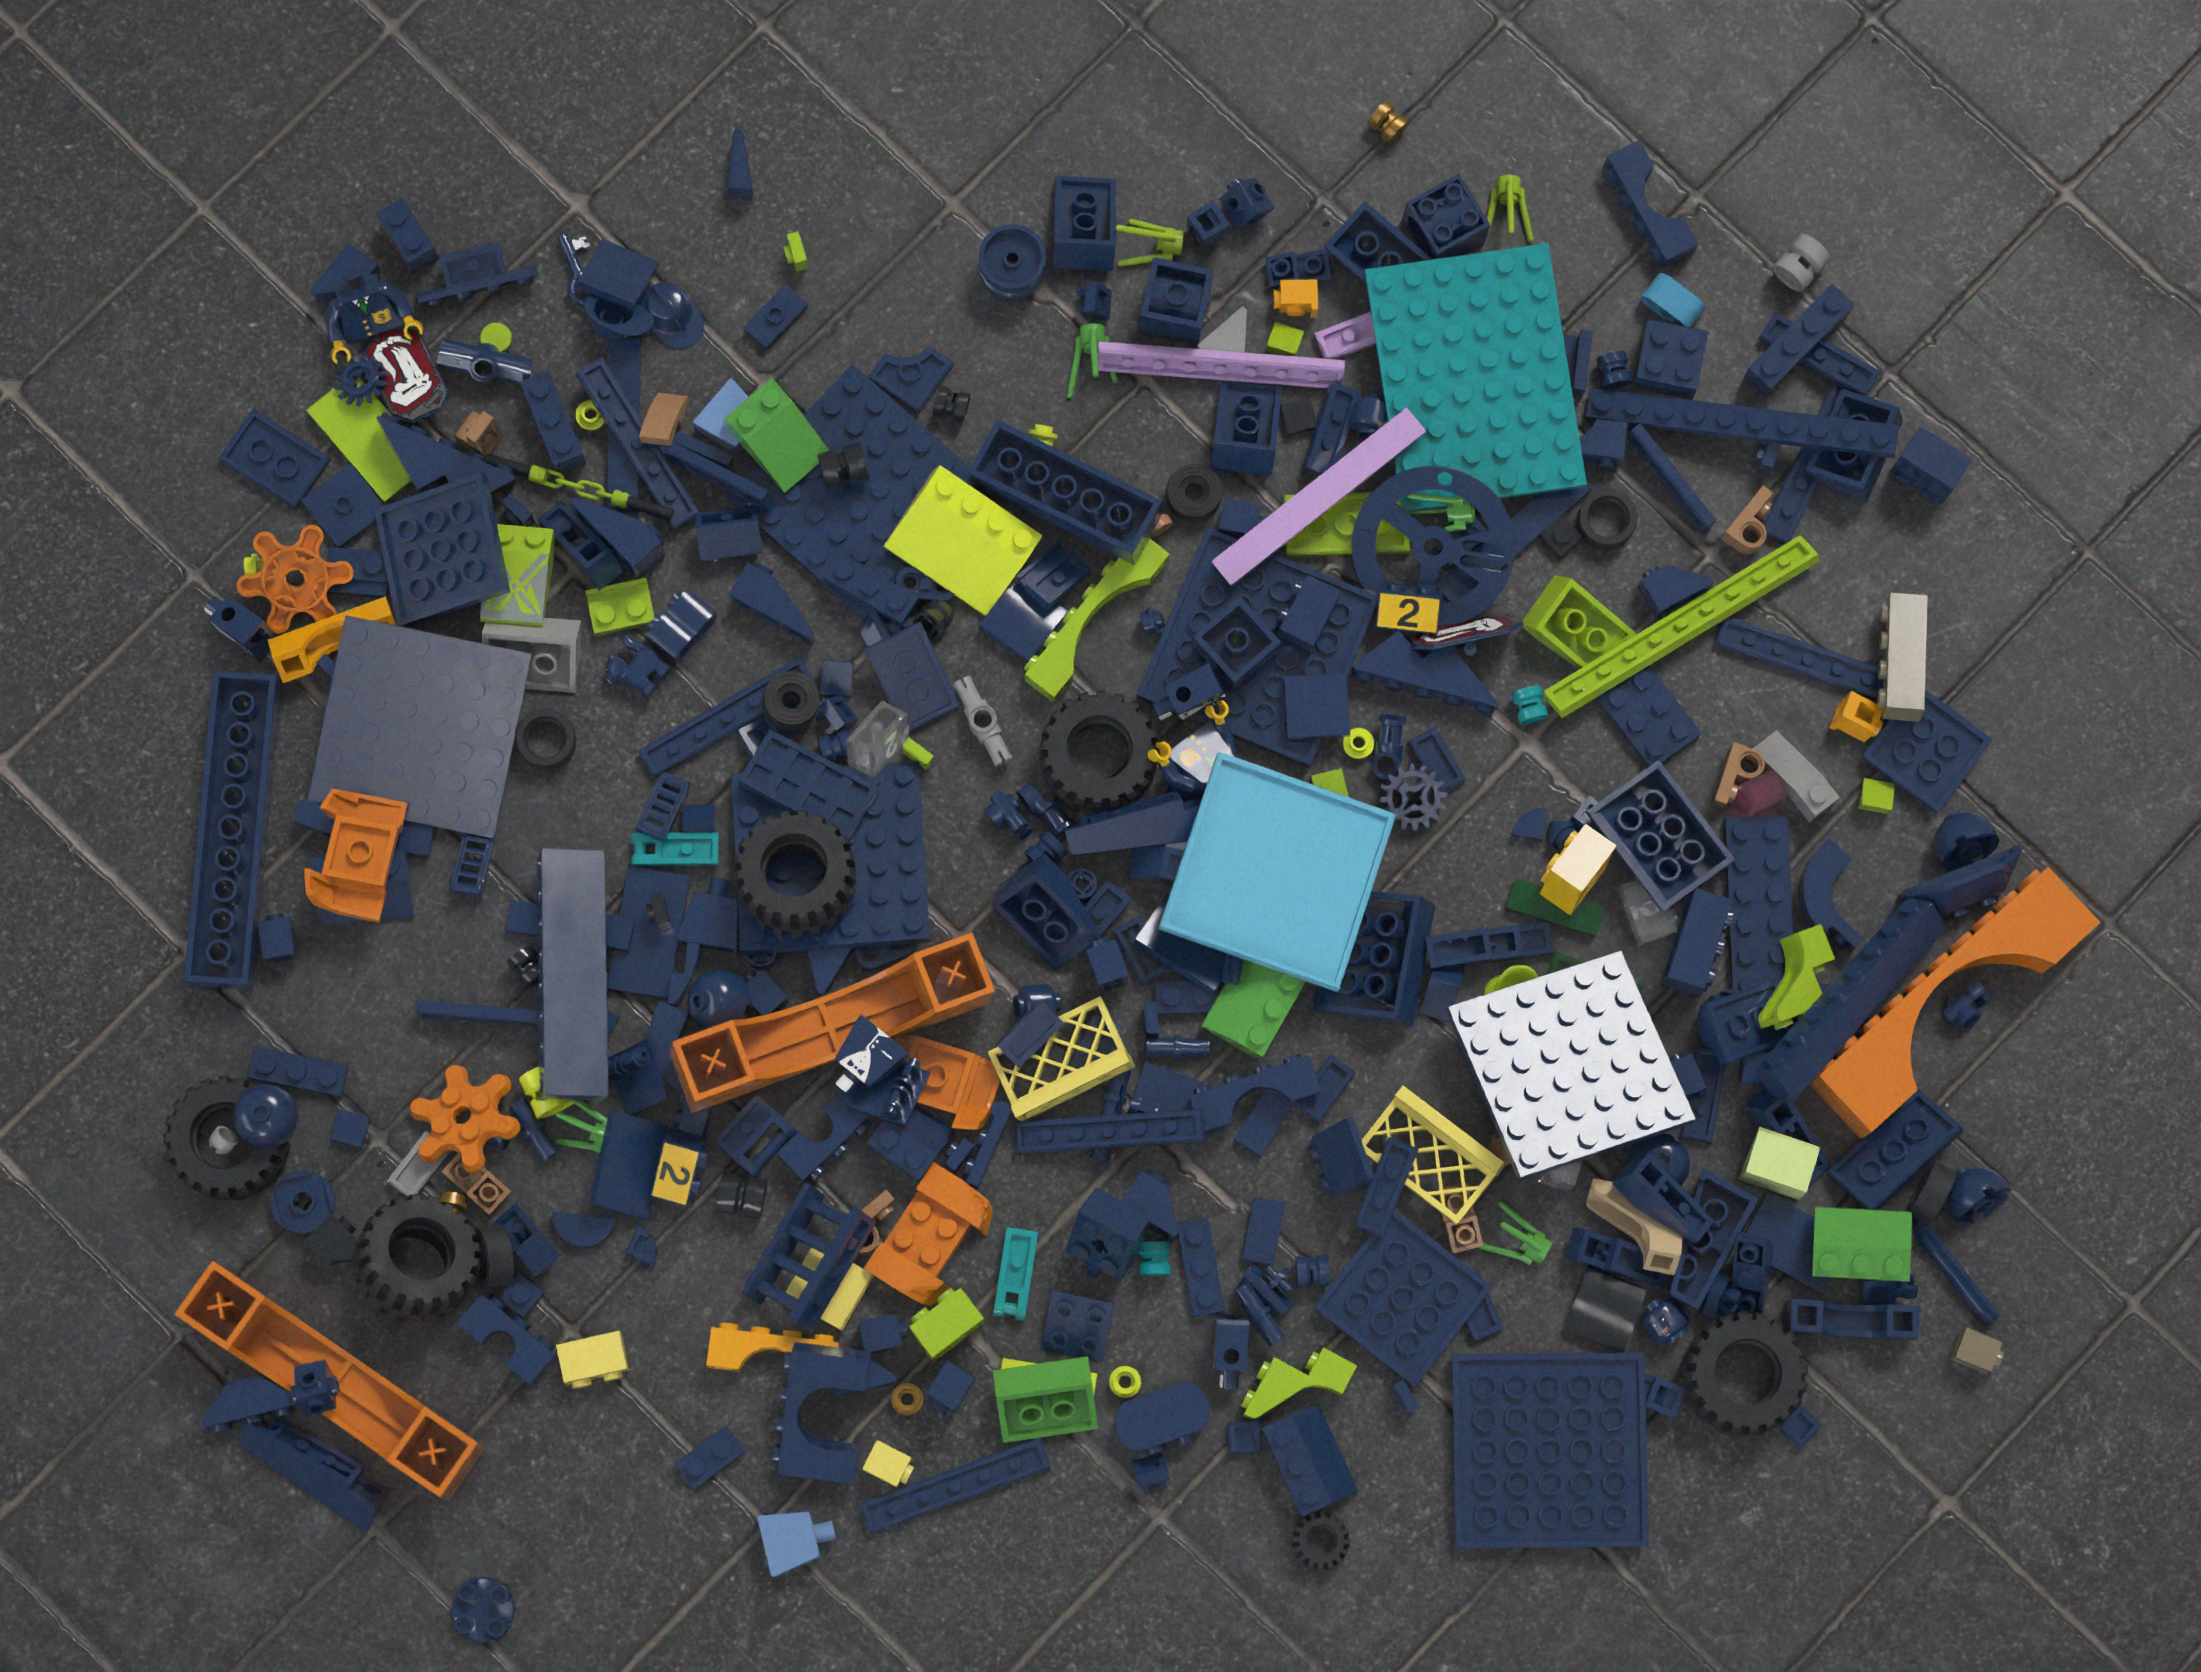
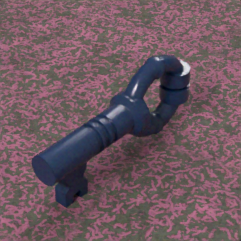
[557,234,590,307]

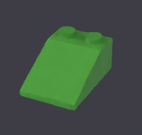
[723,378,829,494]

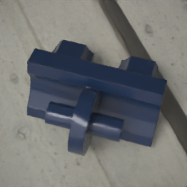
[1236,1263,1295,1319]

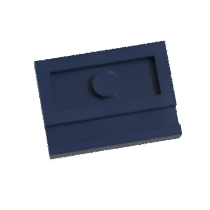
[1015,541,1091,611]
[327,547,389,599]

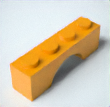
[268,596,397,683]
[706,1323,840,1372]

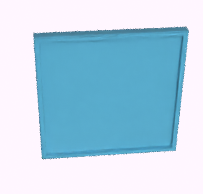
[1158,751,1396,992]

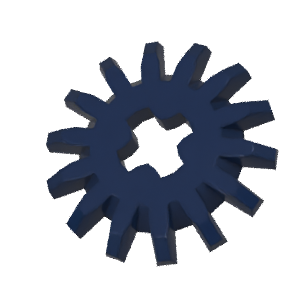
[334,355,388,406]

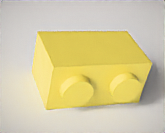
[556,1331,629,1389]

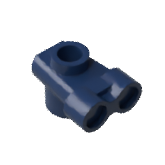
[984,790,1033,840]
[1942,980,1992,1031]

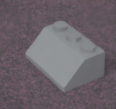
[482,618,581,693]

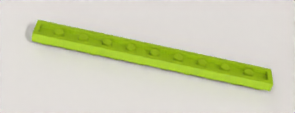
[1544,535,1819,718]

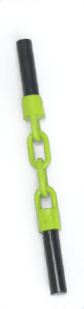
[486,454,674,521]

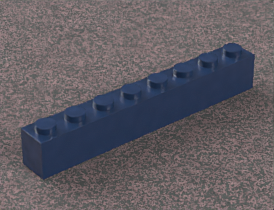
[1756,898,1946,1102]

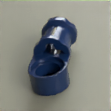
[1372,714,1407,780]
[1016,782,1077,838]

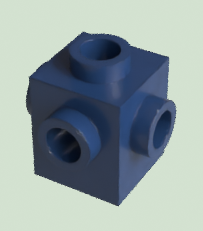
[1219,178,1275,229]
[291,1360,340,1416]

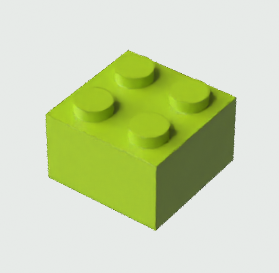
[909,1288,984,1362]

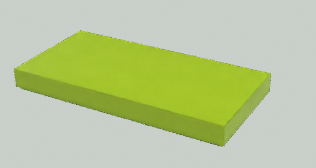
[306,377,412,504]
[1283,492,1410,558]

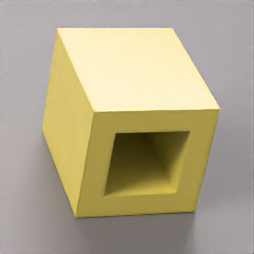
[862,1440,914,1488]

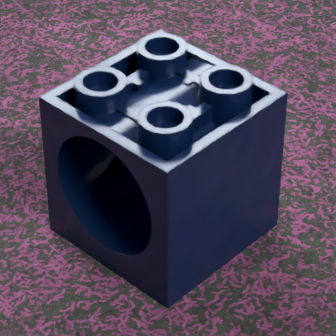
[1401,174,1490,260]
[1139,257,1214,345]

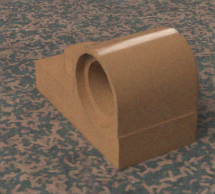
[454,411,503,460]
[1721,485,1773,555]
[1711,742,1765,810]
[858,1189,895,1255]

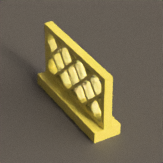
[988,996,1135,1121]
[1361,1086,1504,1225]

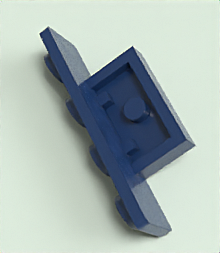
[416,241,538,306]

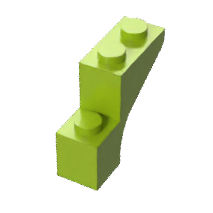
[1758,924,1835,1030]
[1241,1347,1357,1420]

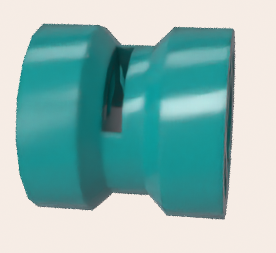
[1512,685,1549,725]
[1139,1241,1171,1276]

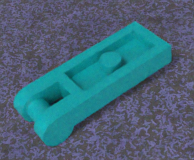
[631,832,719,867]
[993,1227,1038,1321]

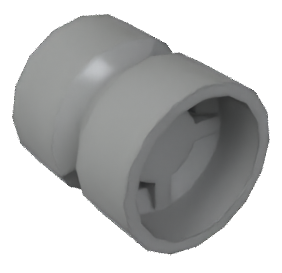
[1772,234,1831,292]

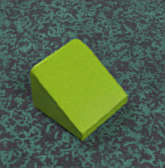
[1266,322,1304,356]
[1858,778,1895,815]

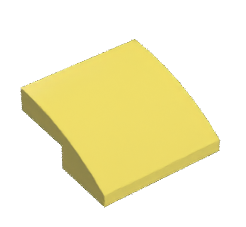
[786,1248,874,1331]

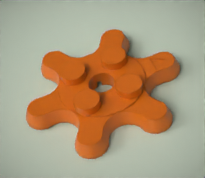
[237,524,354,633]
[410,1065,520,1173]

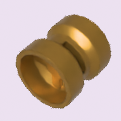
[1367,101,1410,144]

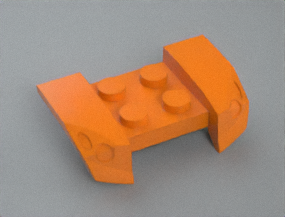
[304,789,408,923]
[893,1035,1006,1130]
[863,1162,993,1306]

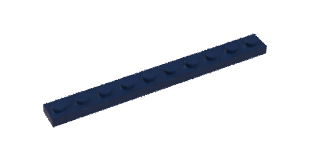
[1586,388,1899,458]

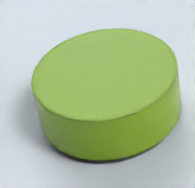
[480,323,512,353]

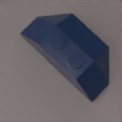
[1899,845,2022,920]

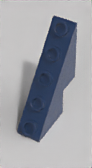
[376,412,515,495]
[1350,630,1499,715]

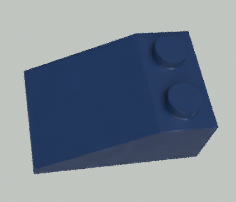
[1052,175,1116,271]
[1210,380,1282,476]
[570,497,666,579]
[991,853,1100,970]
[1307,1116,1374,1199]

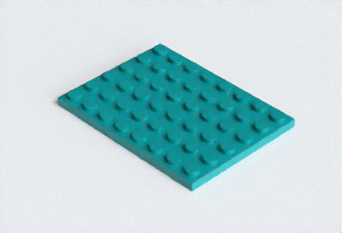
[1364,243,1587,513]

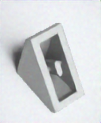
[1197,306,1247,353]

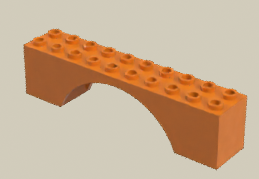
[1810,867,2101,1140]
[670,932,995,1113]
[175,1261,486,1501]

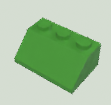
[1201,959,1306,1058]
[1812,1206,1912,1281]
[993,1357,1098,1443]

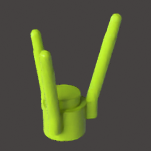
[1486,175,1533,243]
[1115,219,1183,266]

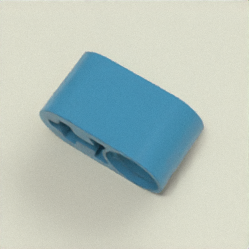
[1640,273,1706,328]

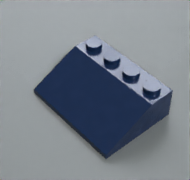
[1585,760,1736,913]
[1313,891,1436,1027]

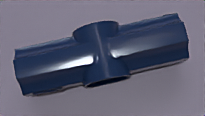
[437,339,534,385]

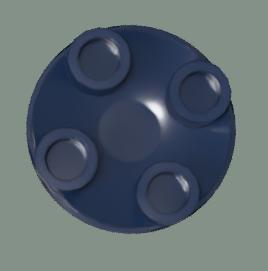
[451,1577,515,1642]

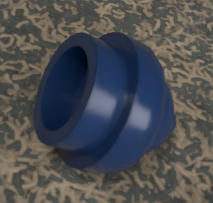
[1548,820,1578,851]

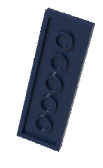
[1724,816,1793,991]

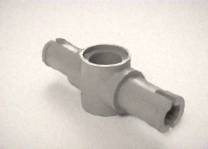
[953,676,1013,767]

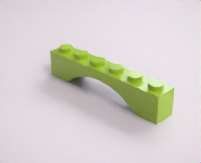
[1024,538,1170,703]

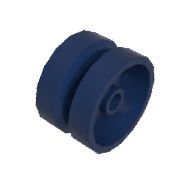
[979,224,1046,301]

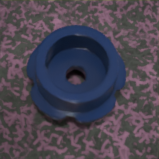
[1140,606,1165,636]

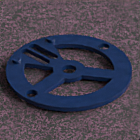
[1352,465,1515,627]

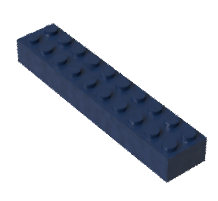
[184,671,282,991]

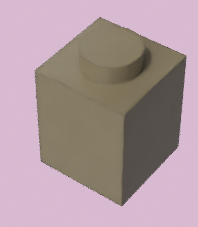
[1950,1328,2004,1374]

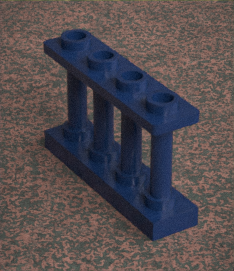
[742,1183,876,1333]

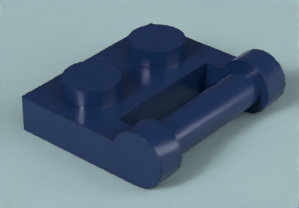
[714,1094,798,1177]

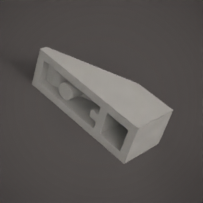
[1752,730,1840,823]

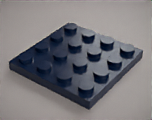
[374,472,510,628]
[1314,1210,1493,1387]

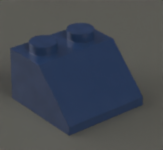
[867,1104,956,1183]
[1122,1170,1178,1243]

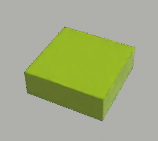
[902,738,934,771]

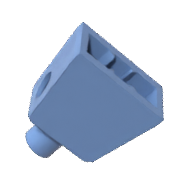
[693,378,748,454]
[757,1512,836,1578]

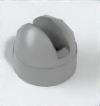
[209,1126,238,1154]

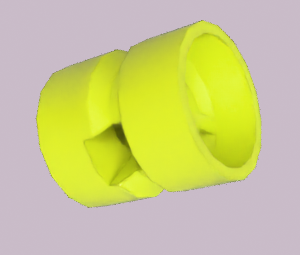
[519,1066,575,1120]

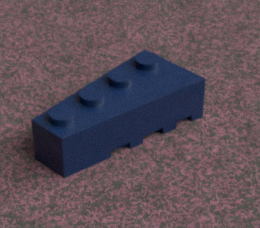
[1669,1168,1759,1315]

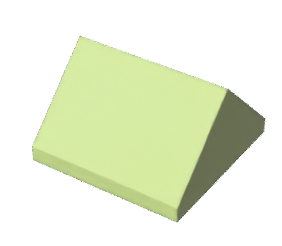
[1738,1127,1820,1201]

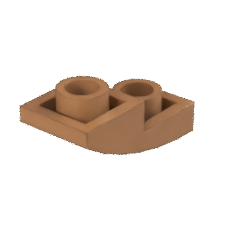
[639,393,689,446]
[441,1153,511,1215]
[1435,1181,1483,1253]

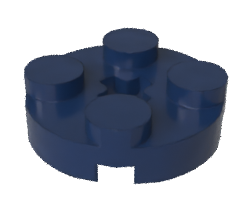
[270,1170,336,1235]

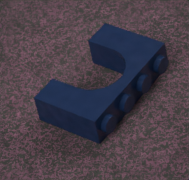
[773,1342,871,1484]

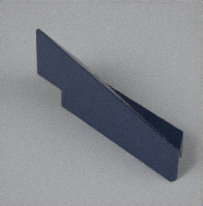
[1064,791,1202,855]
[238,1420,390,1532]

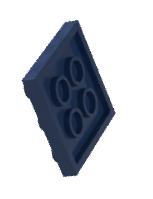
[1861,690,1993,814]

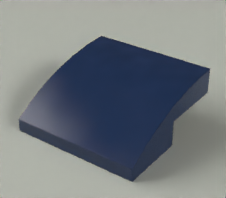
[978,578,1068,663]

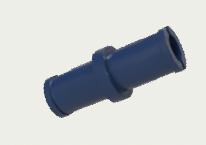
[1145,1035,1210,1060]
[508,1097,559,1162]
[1233,1283,1286,1347]

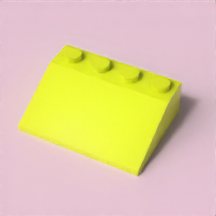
[883,465,1043,616]

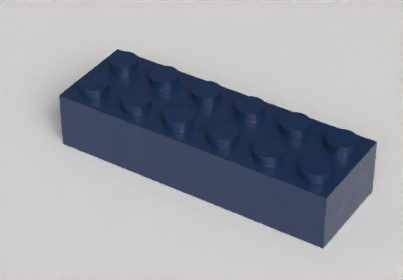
[967,419,1164,565]

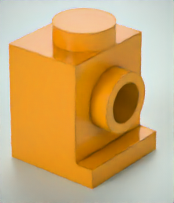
[1273,280,1318,318]
[1829,691,1883,742]

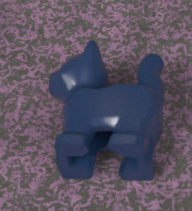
[605,635,671,700]

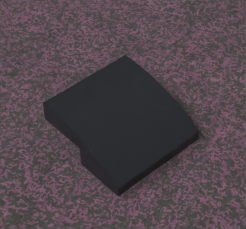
[1564,1266,1647,1353]

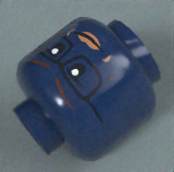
[1641,1297,1689,1346]

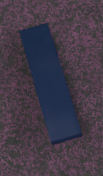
[1425,921,1554,969]

